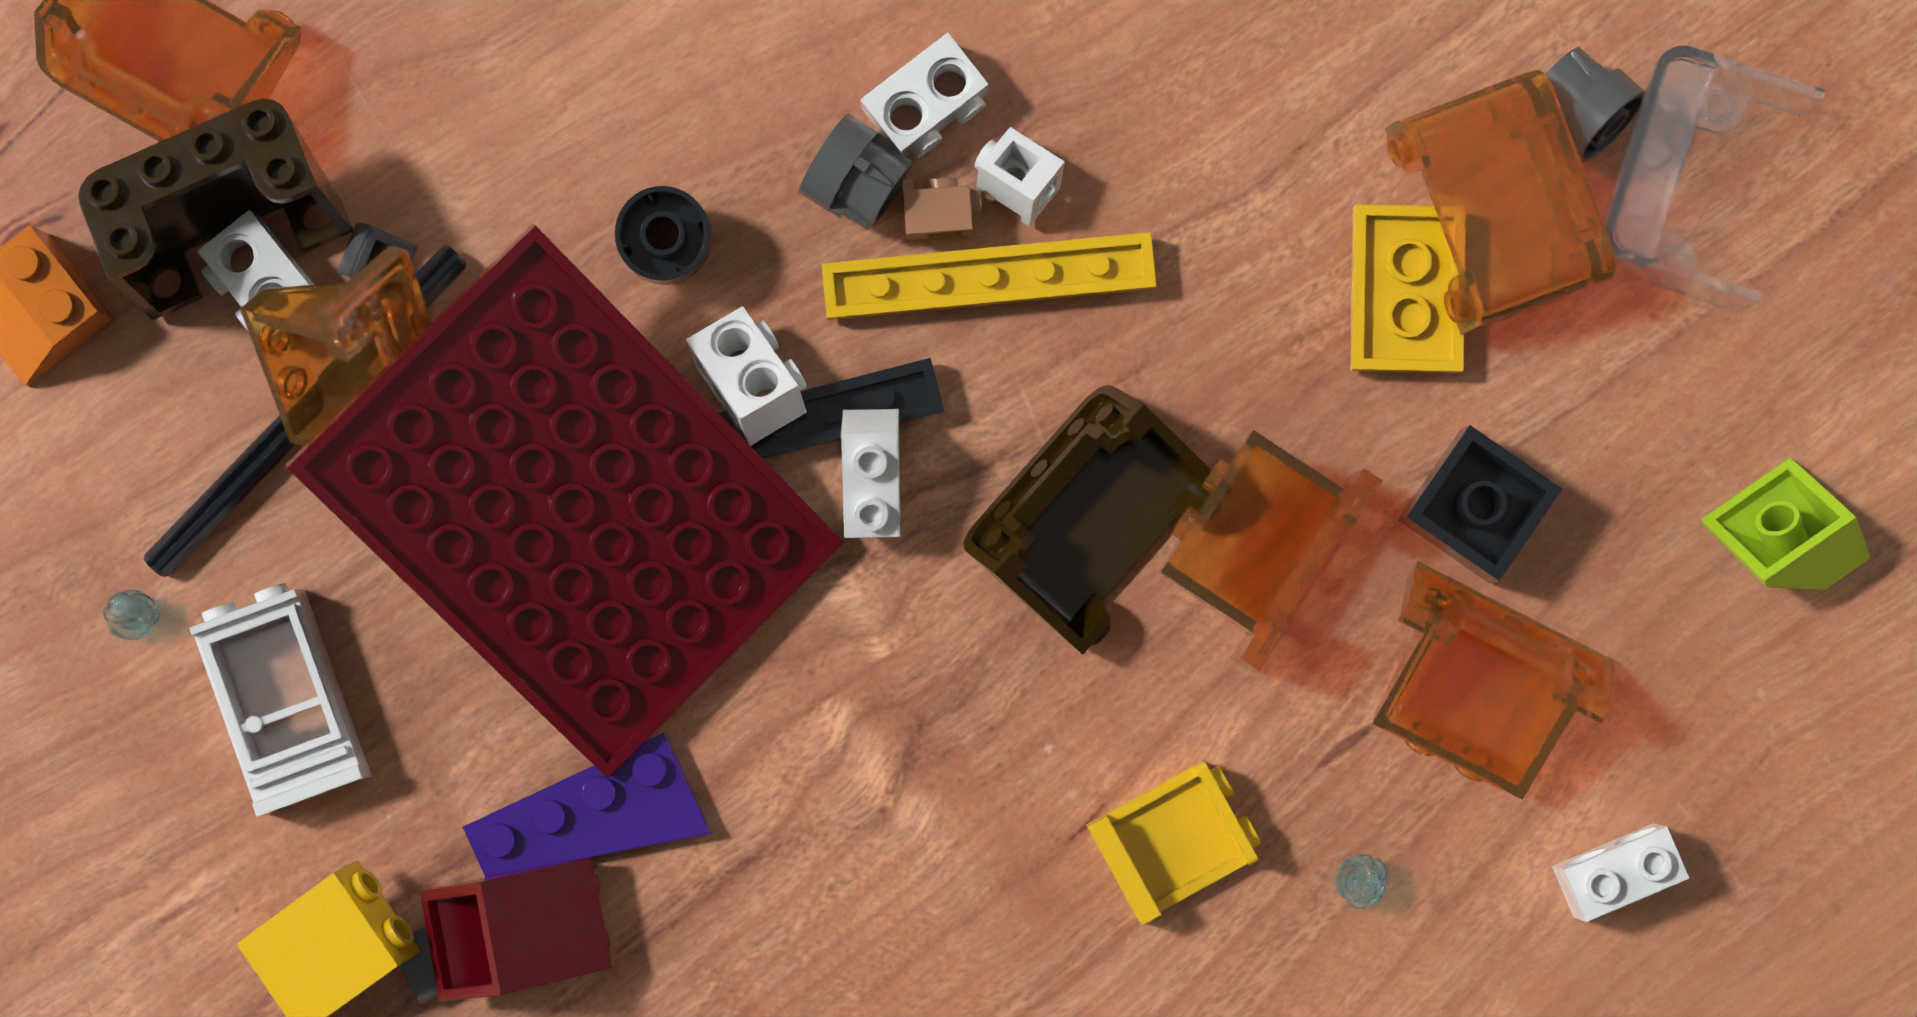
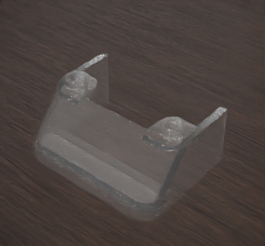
[1600,46,1826,313]

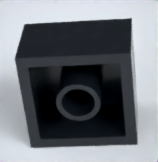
[1398,425,1562,583]

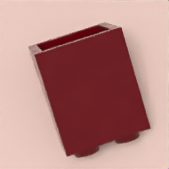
[419,858,612,1002]

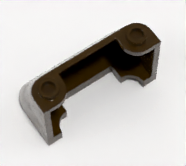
[963,385,1230,655]

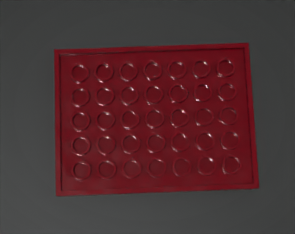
[285,223,844,779]

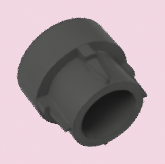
[1530,47,1647,163]
[799,113,912,229]

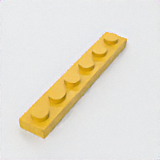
[821,232,1156,320]

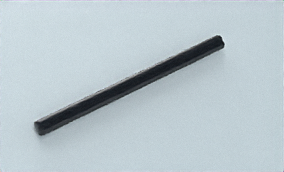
[143,245,467,577]

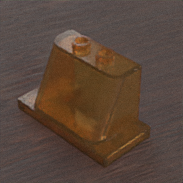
[240,245,431,447]
[1159,430,1383,671]
[1372,561,1615,800]

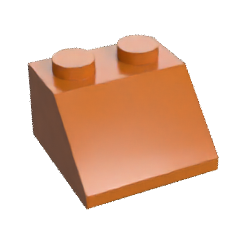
[0,225,115,386]

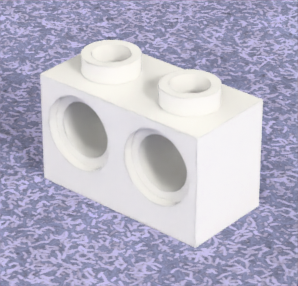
[860,32,989,158]
[197,210,328,343]
[686,306,807,446]
[841,409,901,538]
[1552,823,1689,922]

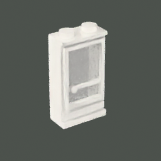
[189,583,372,817]

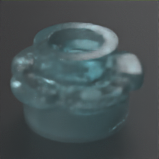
[103,589,160,640]
[1336,854,1388,909]

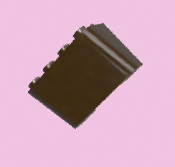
[78,98,354,320]

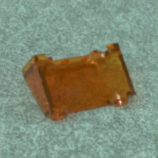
[34,0,301,142]
[1385,70,1616,335]

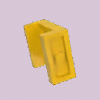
[1085,761,1262,925]
[236,861,420,1017]

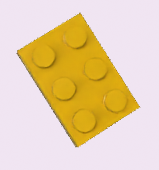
[1350,204,1466,373]

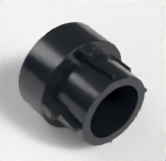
[615,186,712,285]

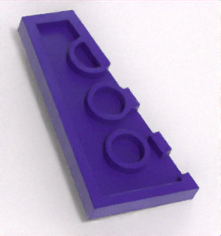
[463,732,712,877]

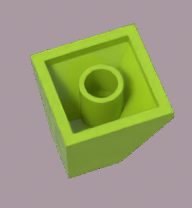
[1700,457,1871,590]

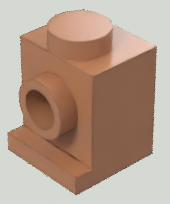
[902,178,983,241]

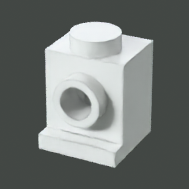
[974,127,1065,227]

